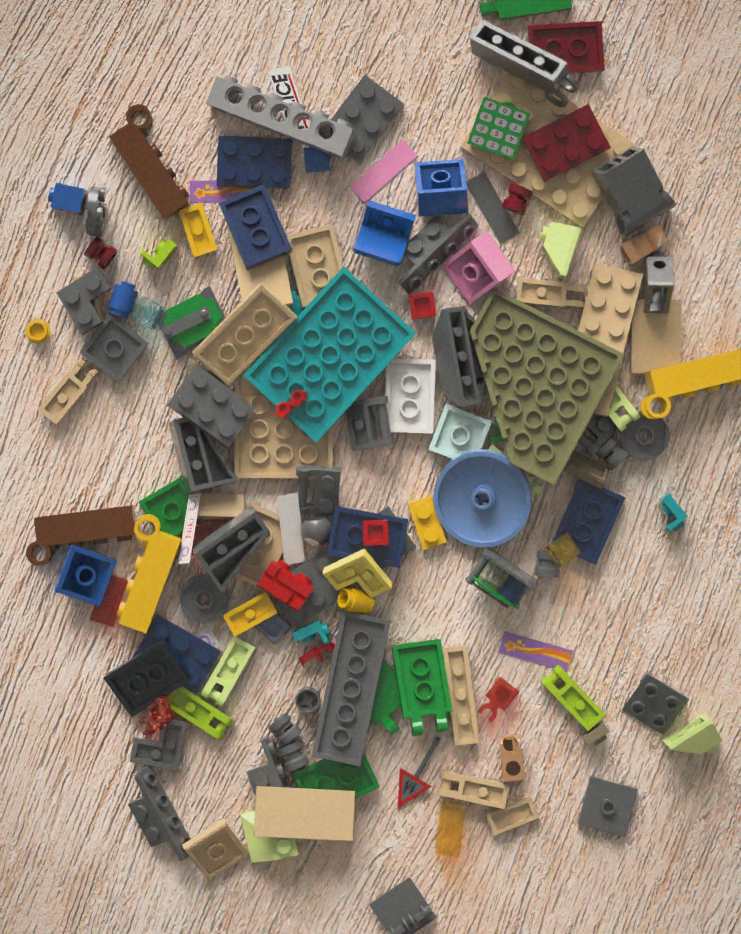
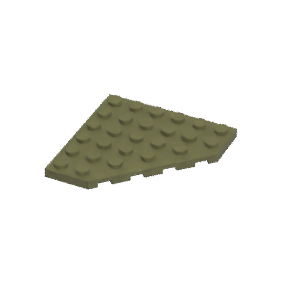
[470,288,625,487]

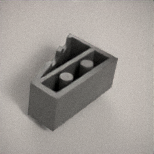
[168,417,238,494]
[192,506,270,594]

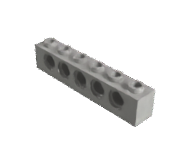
[206,75,356,160]

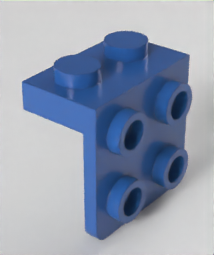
[353,200,416,266]

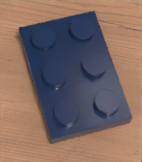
[216,136,293,189]
[219,185,293,270]
[550,479,626,565]
[327,506,409,568]
[133,614,222,694]

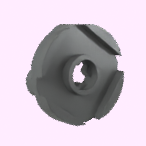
[86,187,107,237]
[620,411,670,460]
[180,574,229,623]

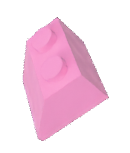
[442,232,516,304]

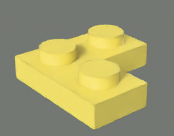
[323,549,392,598]

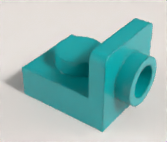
[660,493,688,532]
[292,619,332,644]

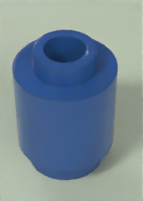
[108,281,139,319]

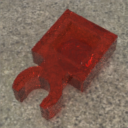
[478,676,520,722]
[138,696,175,735]

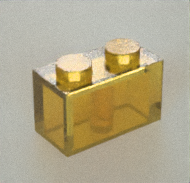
[434,801,465,857]

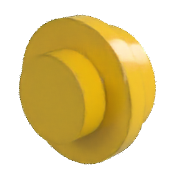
[25,319,50,343]

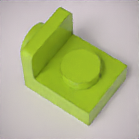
[139,239,178,270]

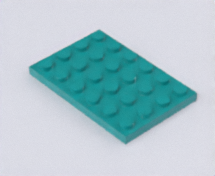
[243,266,416,443]

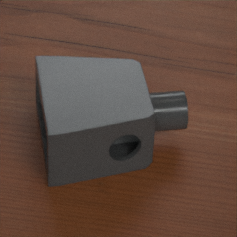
[643,251,674,313]

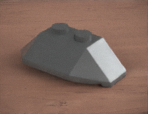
[432,306,487,407]

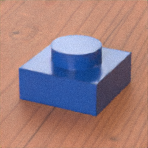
[303,147,330,173]

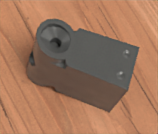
[591,146,677,238]

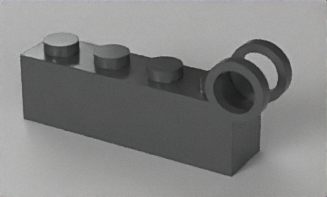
[470,20,579,108]

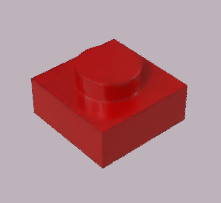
[408,292,436,320]
[363,520,389,546]

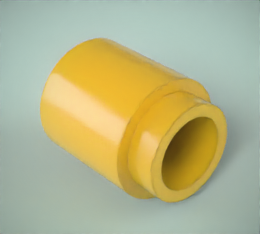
[337,587,375,615]

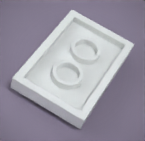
[385,358,436,434]

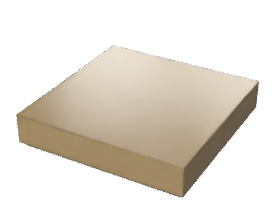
[182,818,250,881]

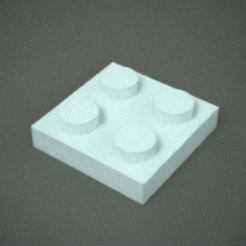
[428,404,492,459]

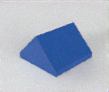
[54,545,117,607]

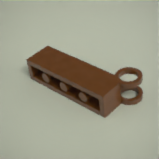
[109,104,190,221]
[26,505,136,566]

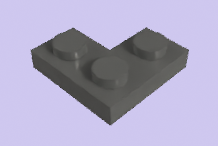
[56,267,112,335]
[130,717,188,771]

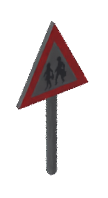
[397,737,440,809]

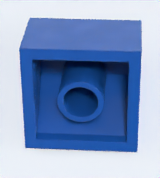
[415,159,468,217]

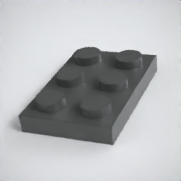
[321,75,404,164]
[167,364,256,449]

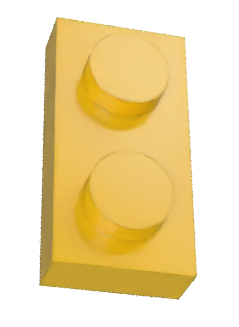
[179,203,218,258]
[408,496,447,550]
[223,592,278,637]

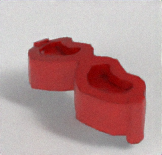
[276,390,308,418]
[299,642,335,667]

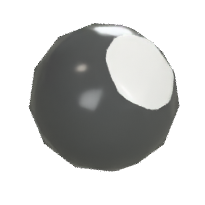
[301,517,332,546]

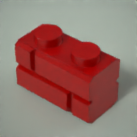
[256,559,314,612]

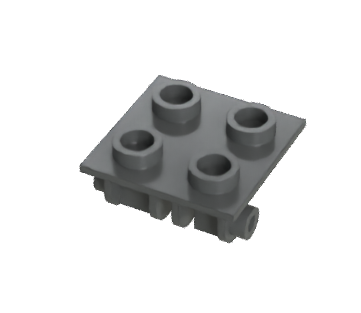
[622,673,689,735]
[369,877,437,934]

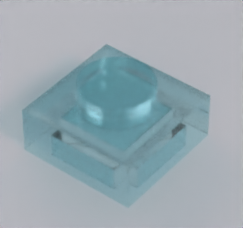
[132,296,165,330]

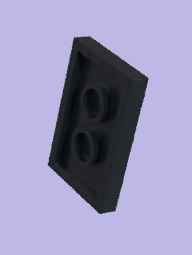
[103,638,192,717]

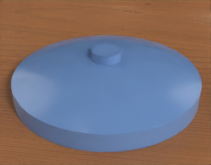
[433,449,532,547]

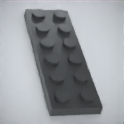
[272,506,416,629]
[312,610,391,766]

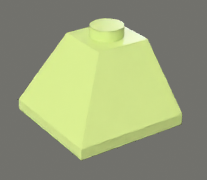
[539,222,581,280]
[662,714,722,755]
[240,811,299,863]

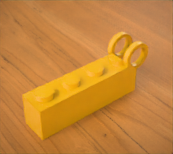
[640,349,741,419]
[117,514,182,633]

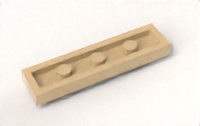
[443,645,479,746]

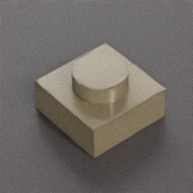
[582,721,609,746]

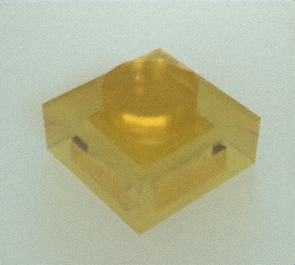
[546,533,581,568]

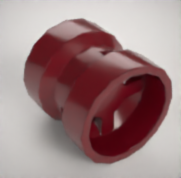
[502,183,533,216]
[84,237,118,270]

